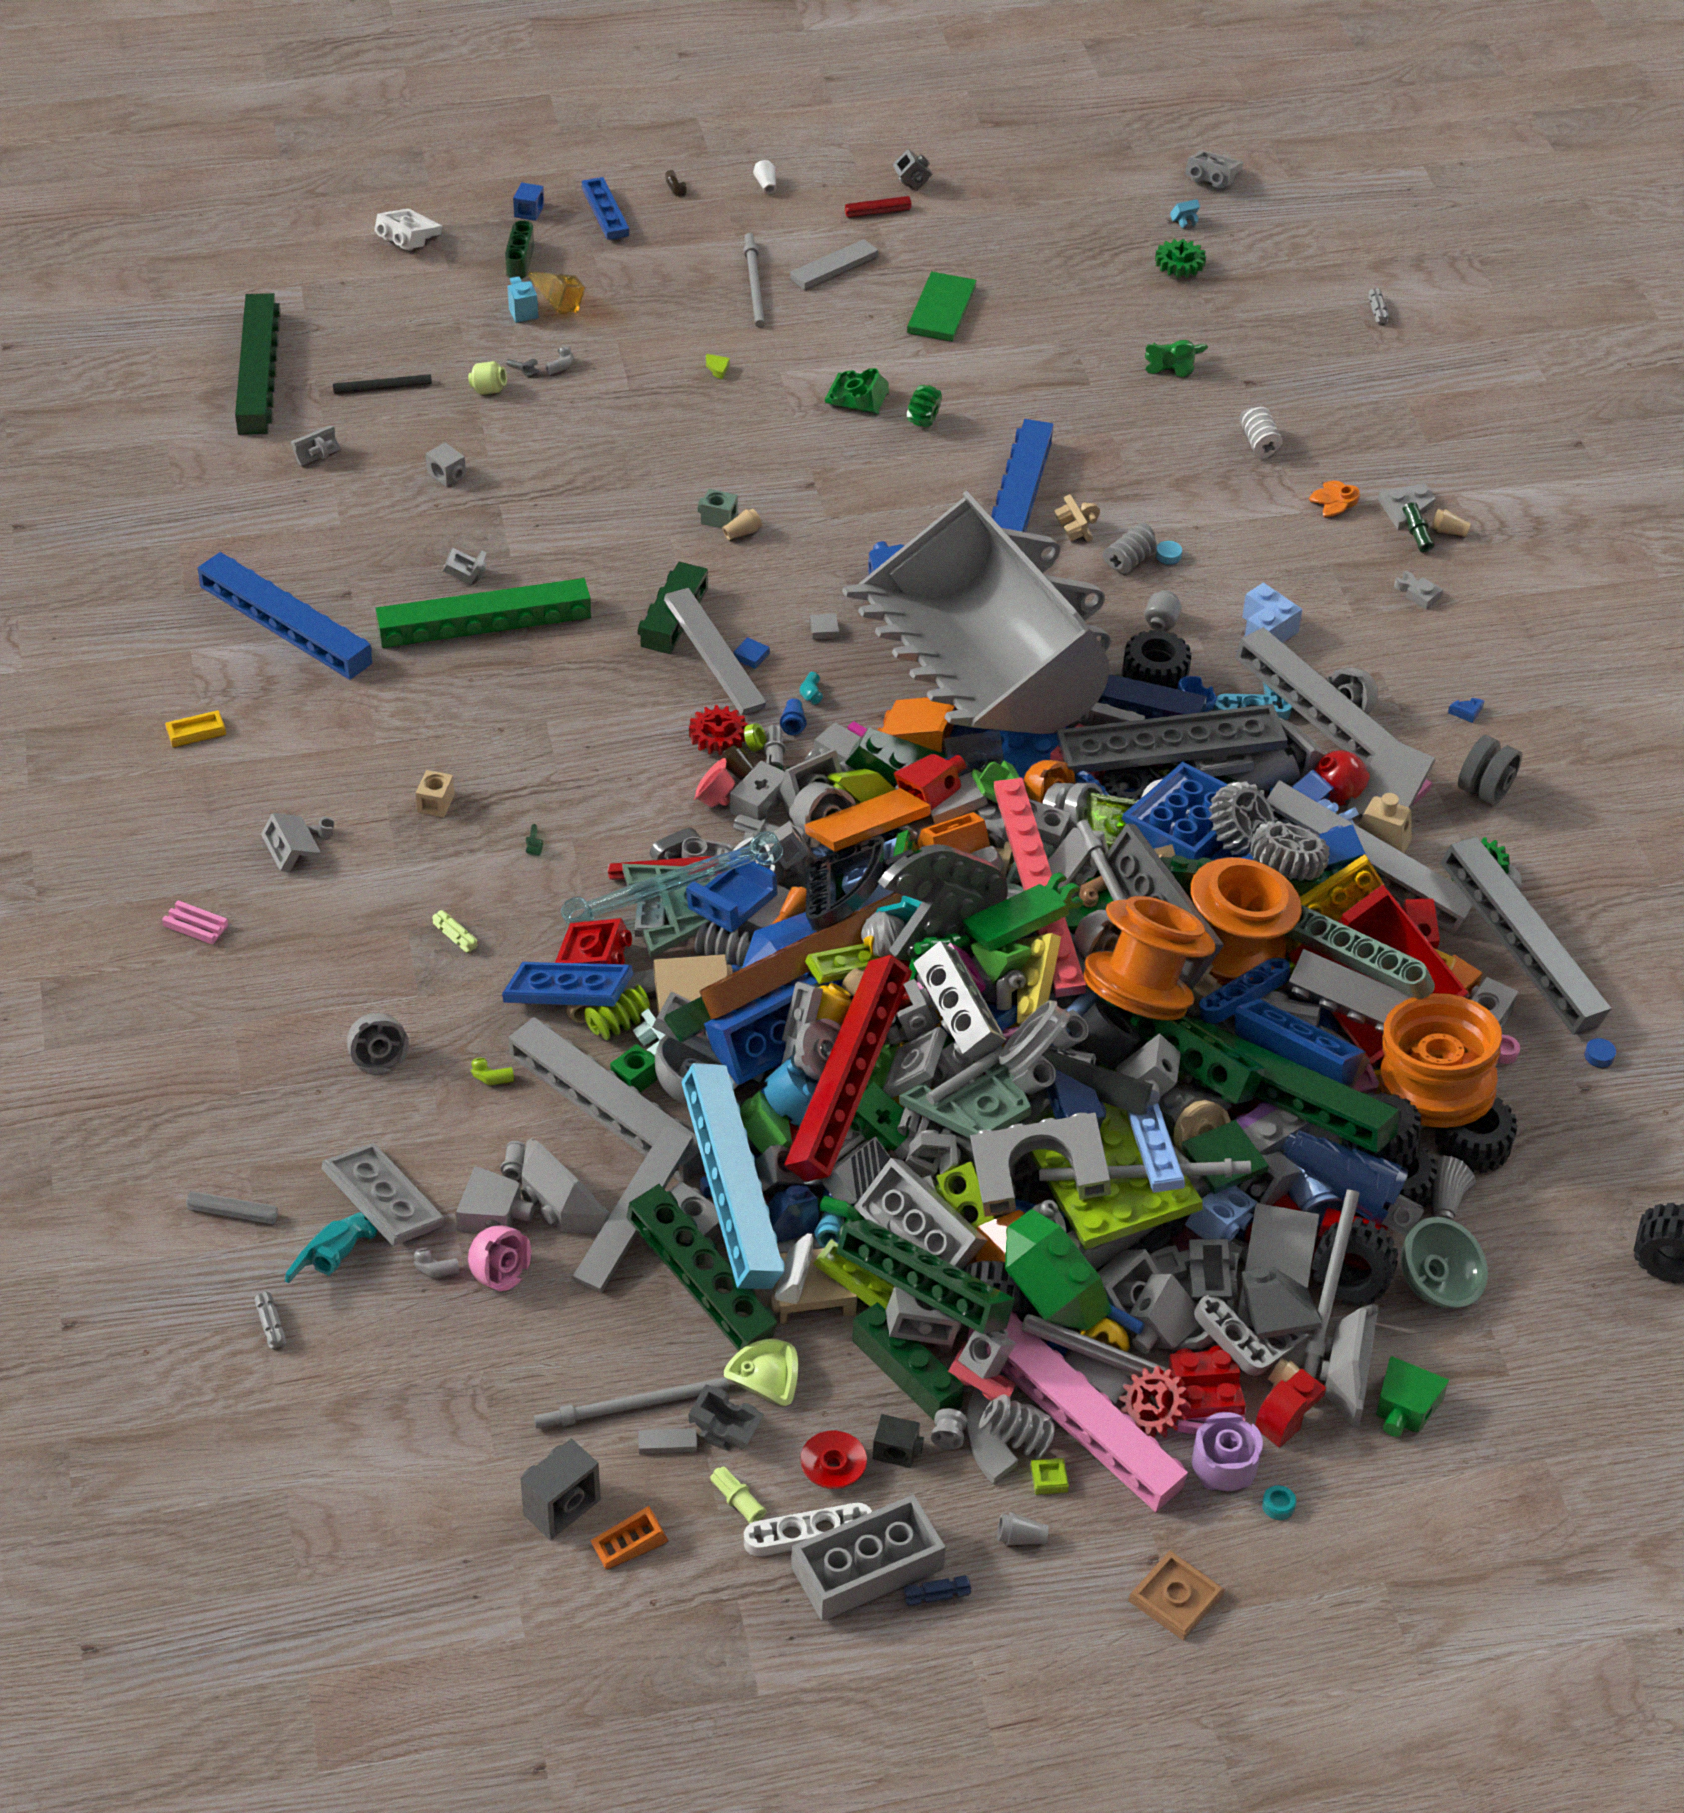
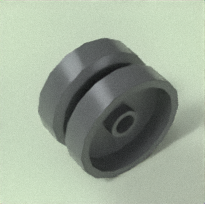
[1457,734,1522,806]

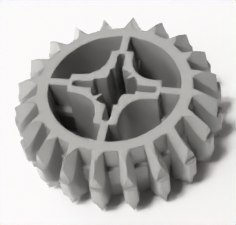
[1208,781,1279,858]
[1250,821,1329,881]

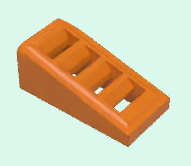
[590,1506,669,1570]

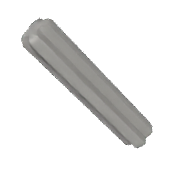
[186,1191,278,1224]

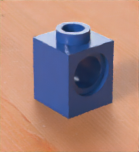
[513,182,544,221]

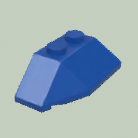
[742,912,816,968]

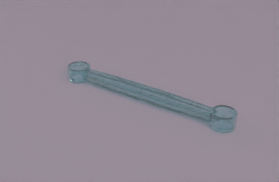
[561,831,783,926]

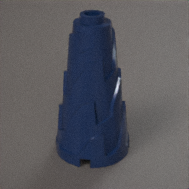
[1282,1131,1409,1225]

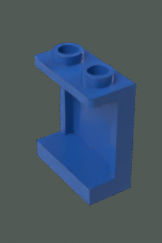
[686,851,778,933]

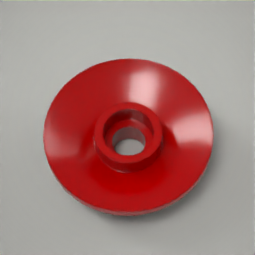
[800,1430,867,1489]

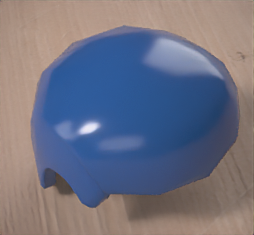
[1177,676,1217,712]

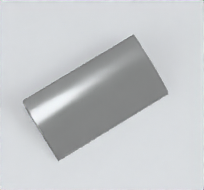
[854,1158,987,1270]

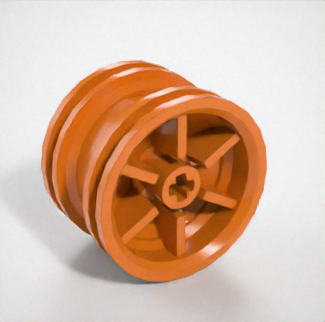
[1380,993,1502,1128]

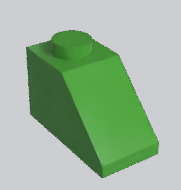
[740,1091,792,1154]

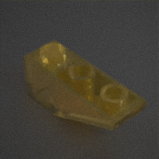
[528,271,585,314]

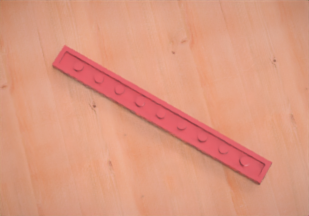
[994,778,1086,997]

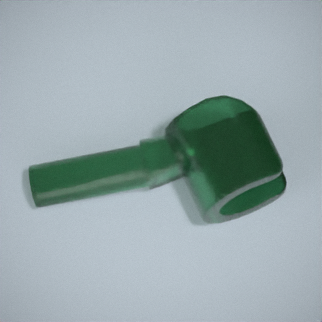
[526,824,543,856]

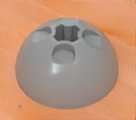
[655,1035,738,1105]

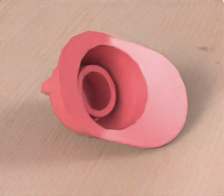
[693,758,735,808]

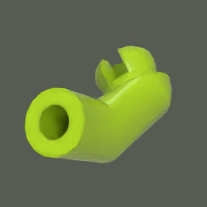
[471,1057,514,1085]

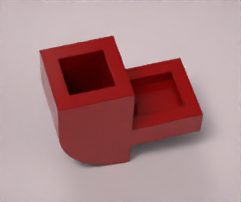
[1255,1368,1327,1448]

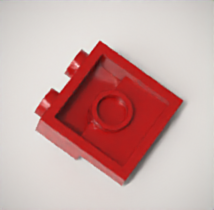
[555,918,632,965]
[1169,1346,1246,1419]

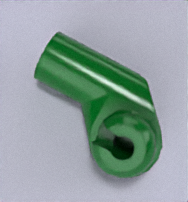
[820,1196,864,1223]

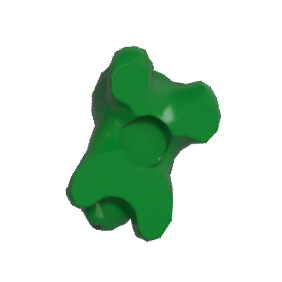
[1145,340,1208,377]

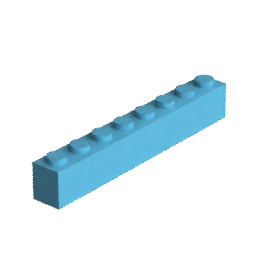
[681,1063,784,1289]

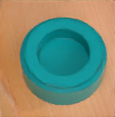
[1262,1485,1297,1520]

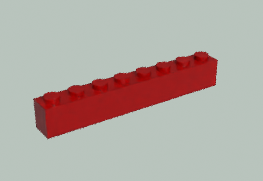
[784,954,913,1182]

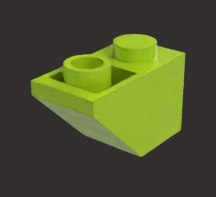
[827,769,896,805]

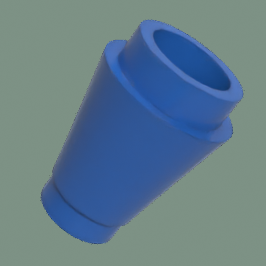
[780,698,807,736]

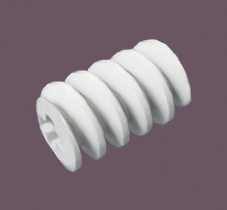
[1240,407,1283,459]

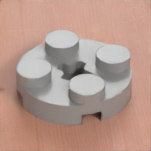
[794,1019,841,1081]

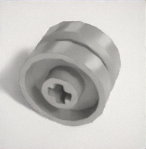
[1043,783,1107,840]

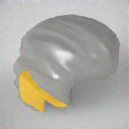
[861,911,906,961]

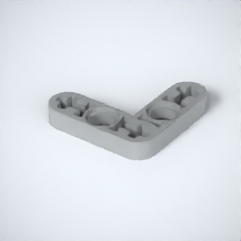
[1194,1295,1313,1376]

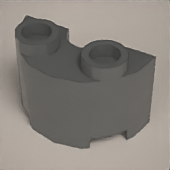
[1189,1239,1237,1300]
[689,1384,764,1450]

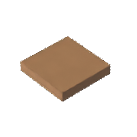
[1128,1550,1225,1641]

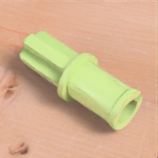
[710,1467,766,1524]

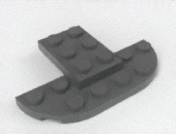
[878,844,1008,962]

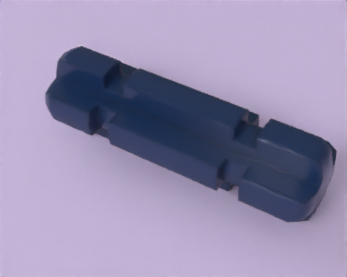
[904,1575,971,1606]

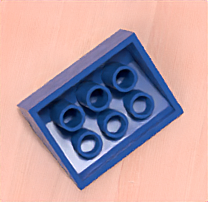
[1122,762,1228,860]

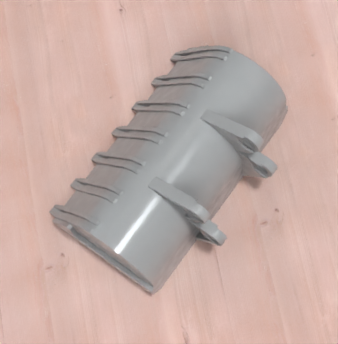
[842,490,1111,734]

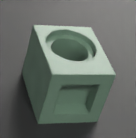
[698,489,738,528]

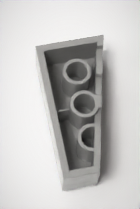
[1284,949,1412,1034]

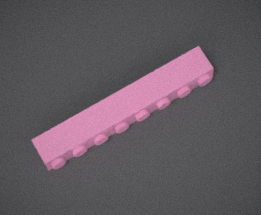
[967,1312,1188,1512]

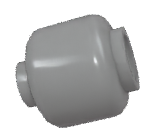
[1144,590,1182,631]

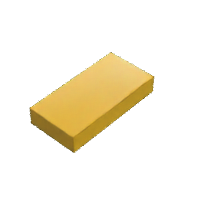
[165,710,226,748]

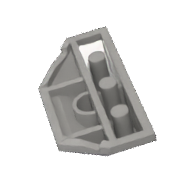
[521,1138,610,1234]
[1320,1304,1379,1428]

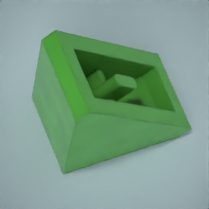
[971,942,1032,985]

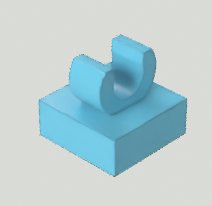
[1170,199,1200,228]

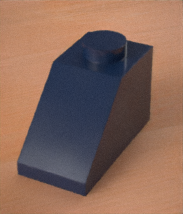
[1045,1069,1106,1130]
[767,1185,819,1243]

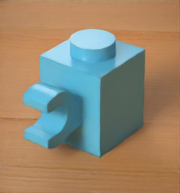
[507,277,539,323]

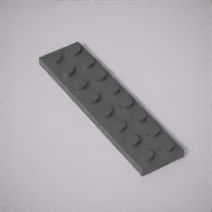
[1057,704,1287,774]

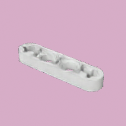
[744,1503,872,1556]

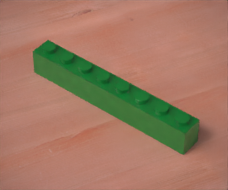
[375,578,591,648]

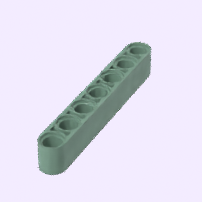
[1284,905,1435,999]

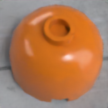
[1023,760,1076,803]

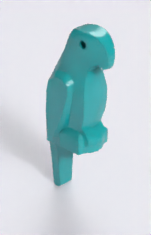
[285,1212,378,1283]

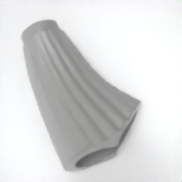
[1432,1156,1476,1220]

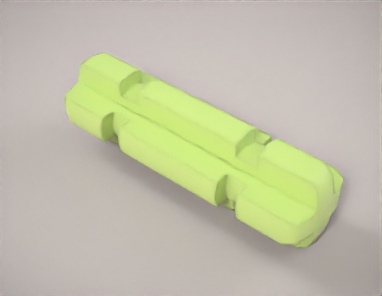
[432,910,478,953]

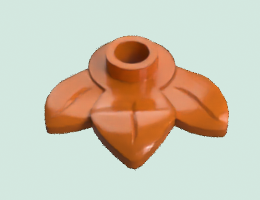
[1309,480,1360,517]

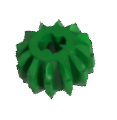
[907,384,942,428]

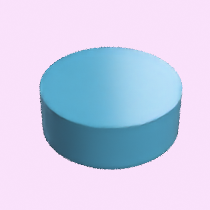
[1156,541,1182,565]

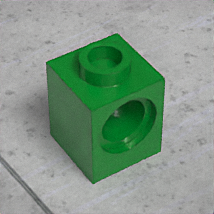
[610,1044,658,1093]

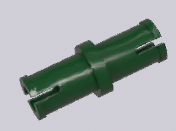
[1402,502,1435,553]

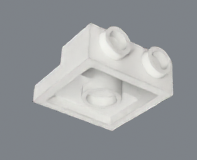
[374,209,443,250]

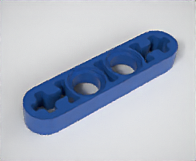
[1199,958,1291,1023]

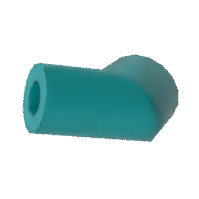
[799,672,823,705]

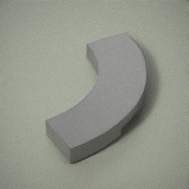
[967,1371,1019,1485]

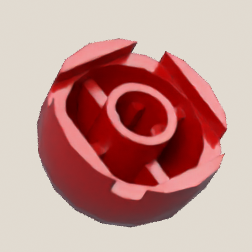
[1314,750,1370,806]

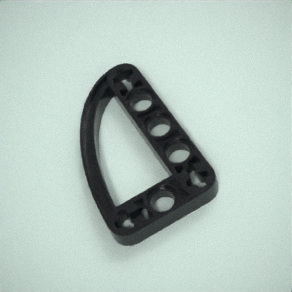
[806,836,889,931]

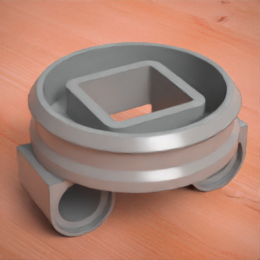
[999,1001,1089,1094]

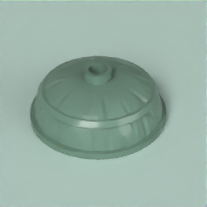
[1401,1217,1488,1309]

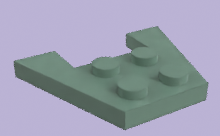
[622,864,716,959]
[899,1046,1031,1138]

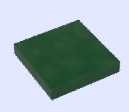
[1181,1120,1269,1194]

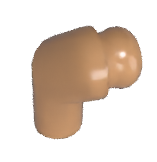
[1079,876,1108,907]

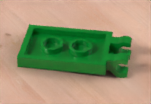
[962,872,1084,952]

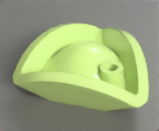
[724,1339,798,1406]

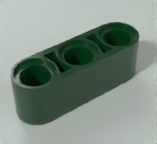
[505,220,534,279]

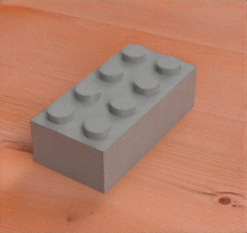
[791,1494,946,1622]

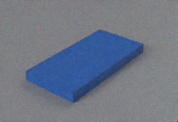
[502,962,633,1006]

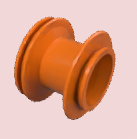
[1191,858,1302,985]
[1083,896,1216,1020]

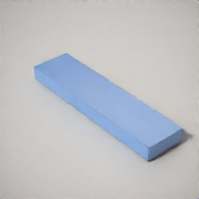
[1127,1103,1185,1193]

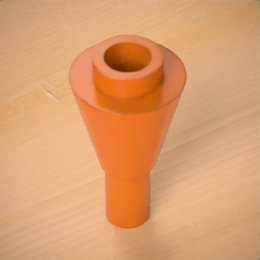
[771,887,806,925]

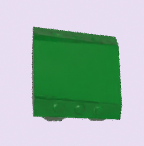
[825,368,889,415]

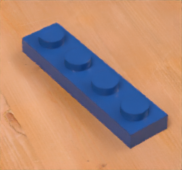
[581,177,629,240]

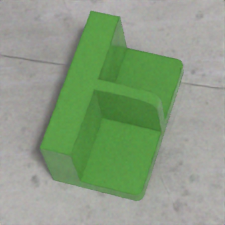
[971,760,1020,804]

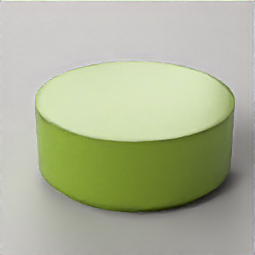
[744,723,767,752]

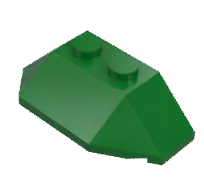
[1005,1209,1112,1331]

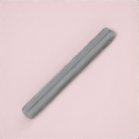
[1022,1314,1168,1377]

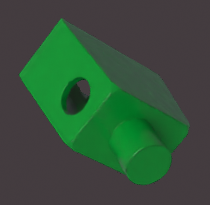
[1376,1356,1449,1437]

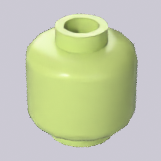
[468,361,507,395]

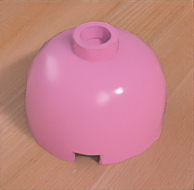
[468,1225,532,1291]

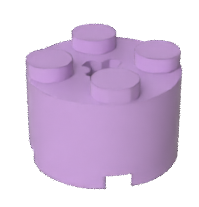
[1192,1412,1263,1491]

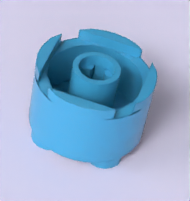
[764,1055,819,1126]

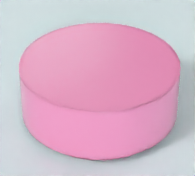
[1498,1035,1520,1064]

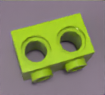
[935,1162,999,1229]

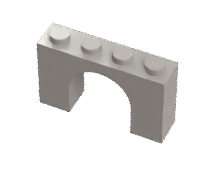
[970,1113,1111,1217]

